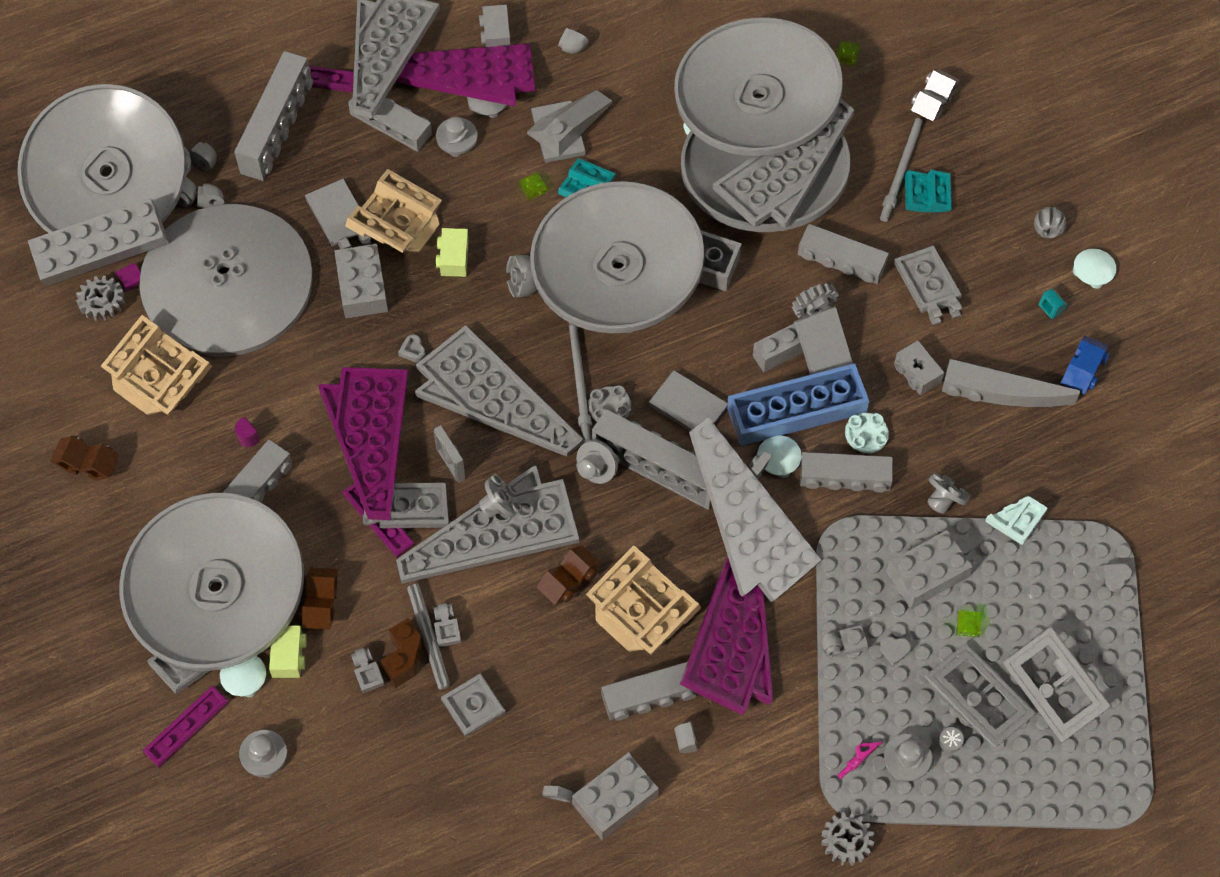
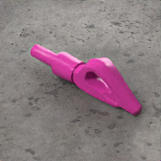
[837,742,883,779]

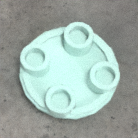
[1073,249,1116,289]
[845,412,889,454]
[757,435,802,478]
[220,656,266,697]

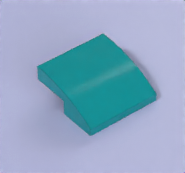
[558,158,616,197]
[905,170,952,212]

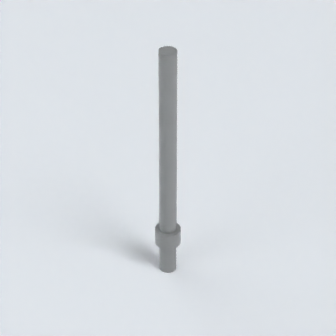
[880,118,923,222]
[569,324,592,443]

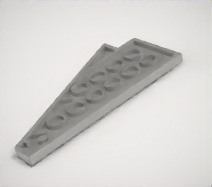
[352,0,440,119]
[713,99,854,228]
[415,325,584,457]
[689,417,821,602]
[396,466,579,584]

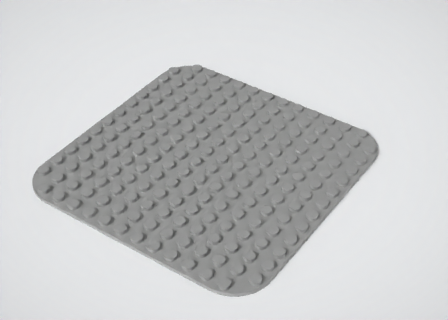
[816,515,1154,830]

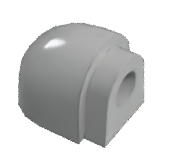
[558,28,589,54]
[190,142,217,172]
[177,177,198,208]
[197,183,224,208]

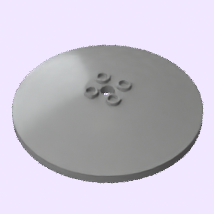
[674,18,843,156]
[18,84,187,233]
[681,96,850,232]
[530,181,704,333]
[140,204,313,357]
[119,493,304,671]

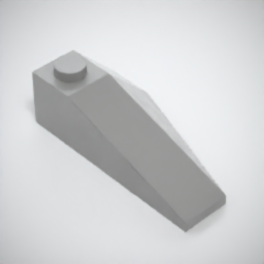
[527,90,612,156]

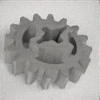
[76,276,125,321]
[792,283,839,319]
[821,812,874,866]

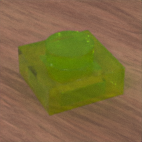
[836,40,861,65]
[519,172,547,200]
[956,610,981,637]

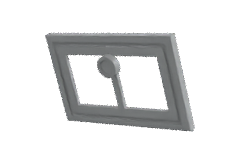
[1003,626,1112,743]
[925,643,1036,748]

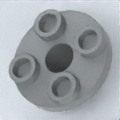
[436,117,478,157]
[576,438,620,484]
[927,472,971,514]
[479,474,522,517]
[239,730,288,778]
[884,734,932,781]

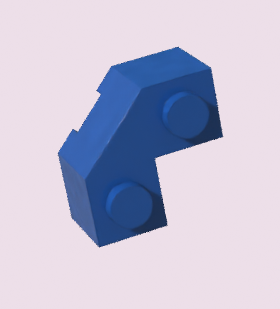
[1061,335,1110,394]

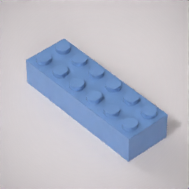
[727,363,869,446]

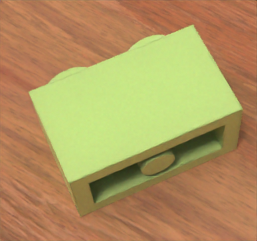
[436,228,469,277]
[269,626,307,678]

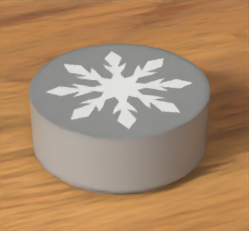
[939,727,964,752]

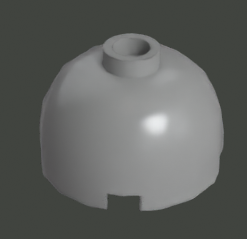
[506,254,538,298]

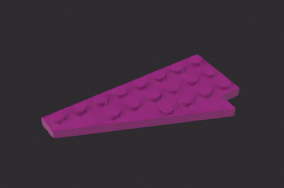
[396,44,535,106]
[318,367,408,520]
[680,555,773,715]

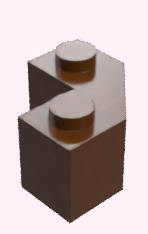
[50,435,119,481]
[536,545,601,605]
[298,567,338,630]
[381,618,423,688]

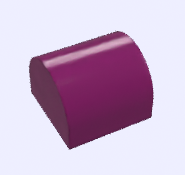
[235,417,260,447]

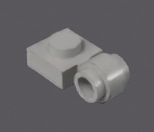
[433,602,461,647]
[821,625,868,656]
[351,647,385,693]

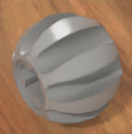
[1034,207,1066,239]

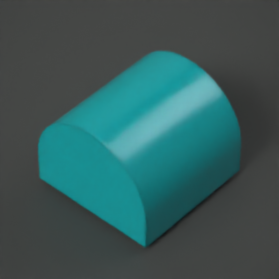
[1038,288,1068,320]

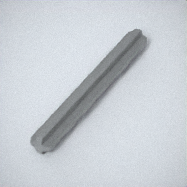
[407,583,450,690]

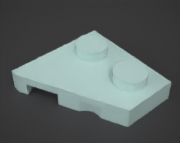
[985,496,1047,545]

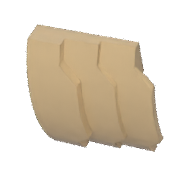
[345,169,442,253]
[101,315,212,416]
[586,545,701,655]

